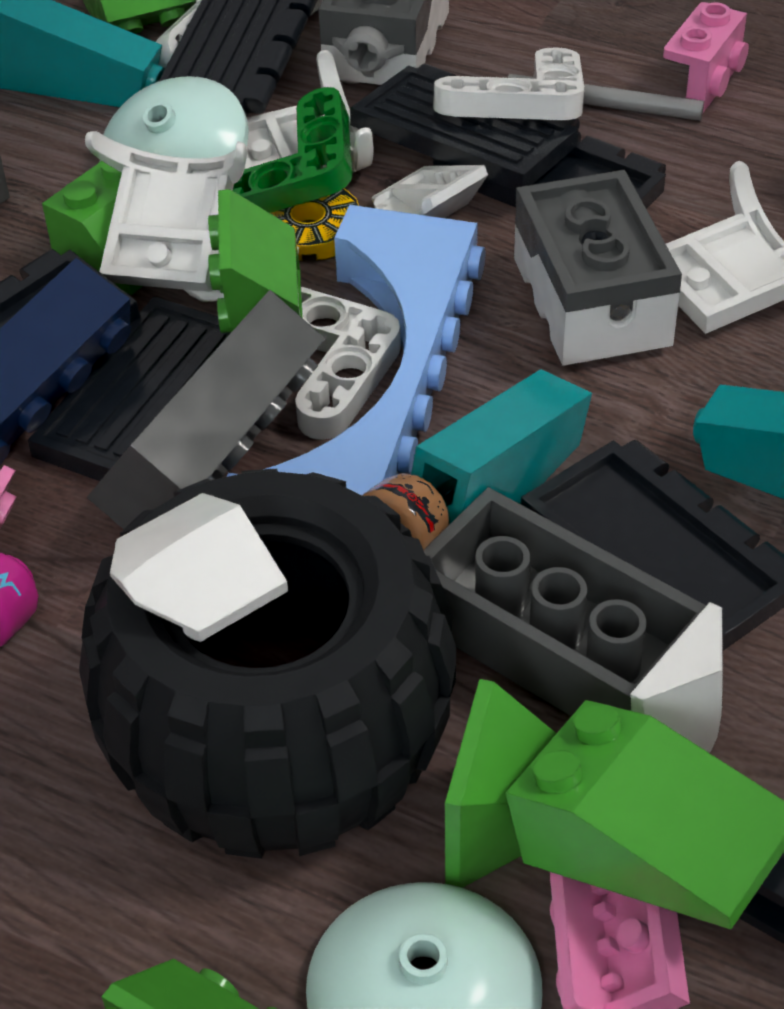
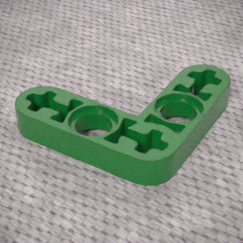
[233,87,353,213]

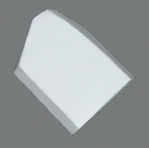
[372,165,488,218]
[110,493,288,642]
[630,602,723,753]

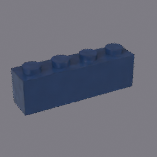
[0,258,131,465]

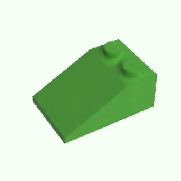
[506,700,784,929]

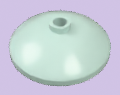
[100,76,249,162]
[306,882,543,1009]

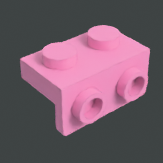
[663,2,749,113]
[550,872,690,1009]

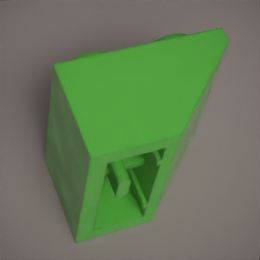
[208,189,303,333]

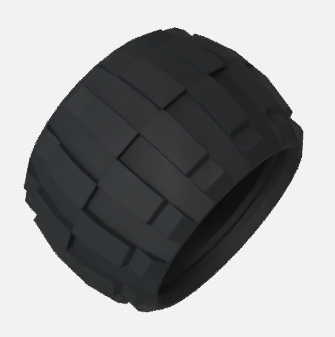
[79,469,456,859]

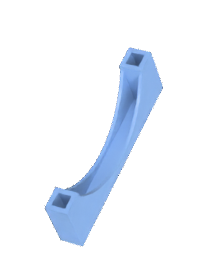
[227,205,486,495]

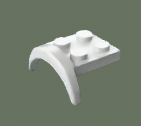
[245,50,374,172]
[85,131,247,292]
[666,161,784,334]

